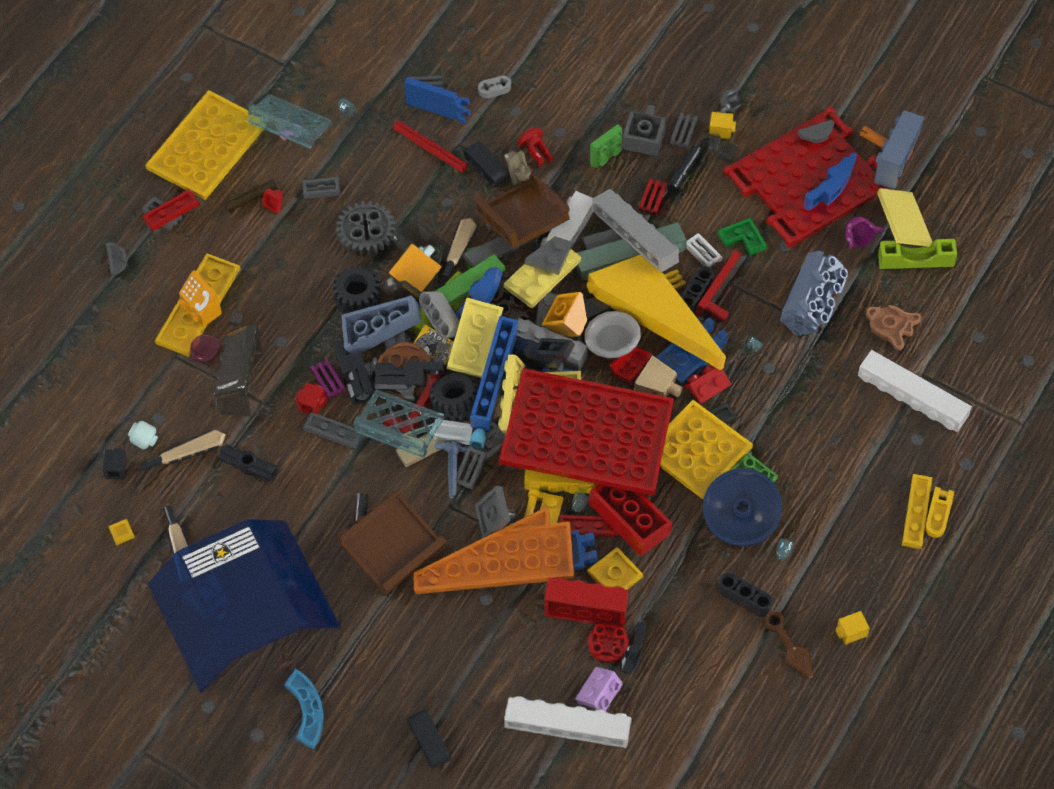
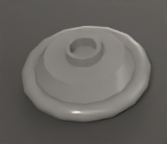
[585,311,641,358]

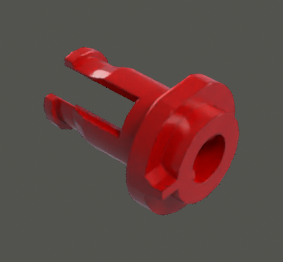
[517,127,554,168]

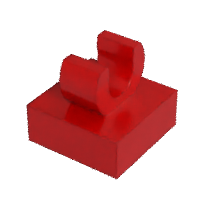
[262,188,284,214]

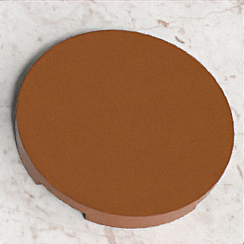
[376,342,432,400]

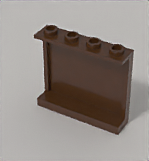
[474,171,570,249]
[338,489,447,596]

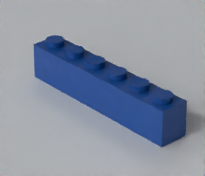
[470,316,518,431]

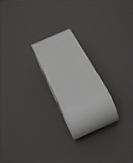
[419,291,460,338]

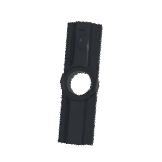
[218,444,278,482]

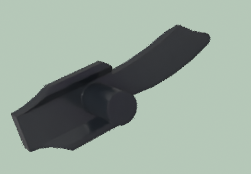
[621,620,647,675]

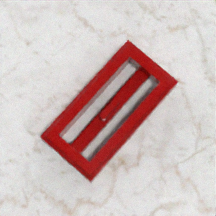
[639,178,667,215]

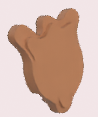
[866,305,922,351]

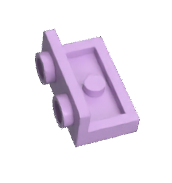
[575,667,622,711]

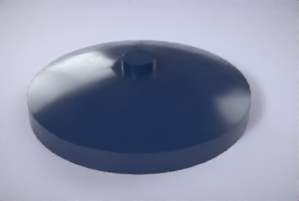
[703,468,782,547]

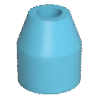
[469,428,487,449]

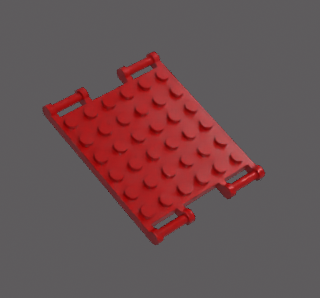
[722,106,899,248]

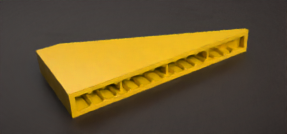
[587,254,726,370]

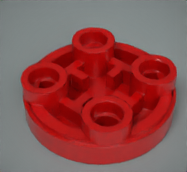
[588,623,629,663]

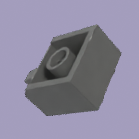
[622,105,666,156]

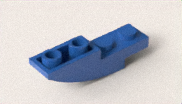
[804,153,857,211]
[454,266,503,321]

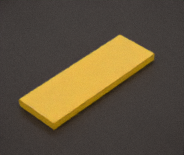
[155,254,240,357]

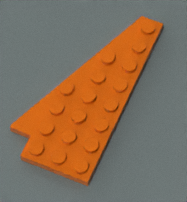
[413,507,574,594]

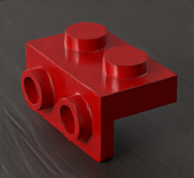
[610,346,653,385]
[684,365,732,404]

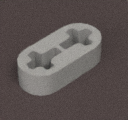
[478,76,511,98]

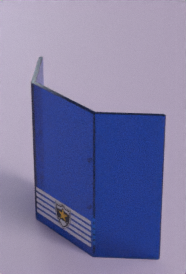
[148,519,340,692]

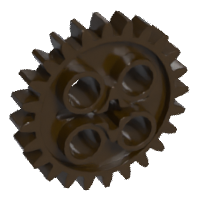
[490,271,536,320]

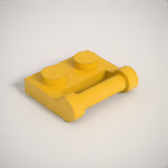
[524,489,564,523]

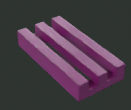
[310,359,345,399]

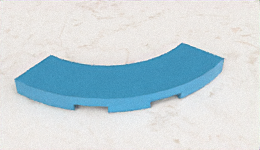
[284,669,324,750]

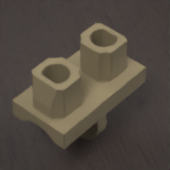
[505,151,531,186]

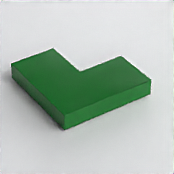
[717,218,767,255]

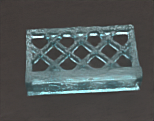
[247,94,332,149]
[353,389,445,458]

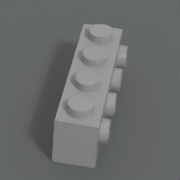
[514,318,588,370]

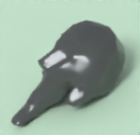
[720,88,741,113]

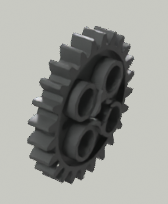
[336,201,396,255]

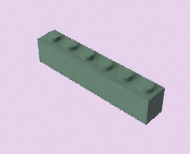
[575,223,686,282]

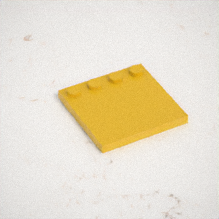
[660,400,753,499]

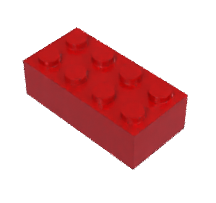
[588,485,672,557]
[544,577,629,628]

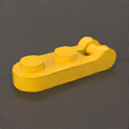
[925,486,955,538]

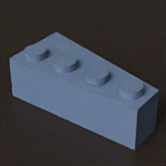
[874,110,924,190]
[341,296,422,354]

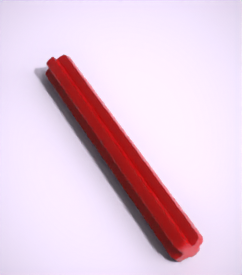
[393,120,467,172]

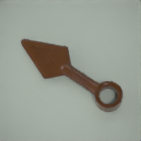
[765,611,813,679]

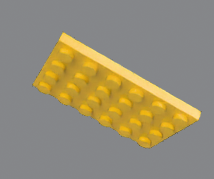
[145,90,268,200]

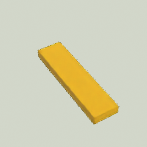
[902,474,932,549]

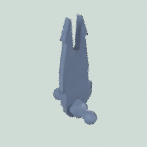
[434,441,468,499]

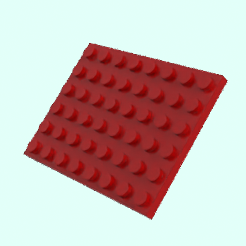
[499,368,674,496]

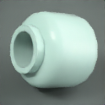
[128,421,158,450]

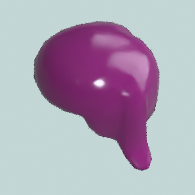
[845,217,884,250]

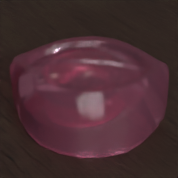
[190,335,219,362]

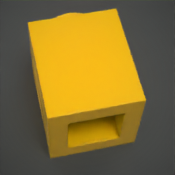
[709,112,736,139]
[836,611,870,645]

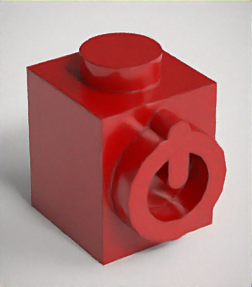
[295,383,327,414]

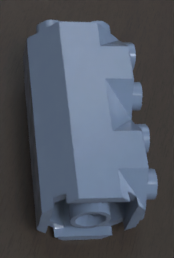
[780,251,848,336]

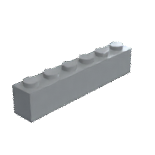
[592,189,679,272]

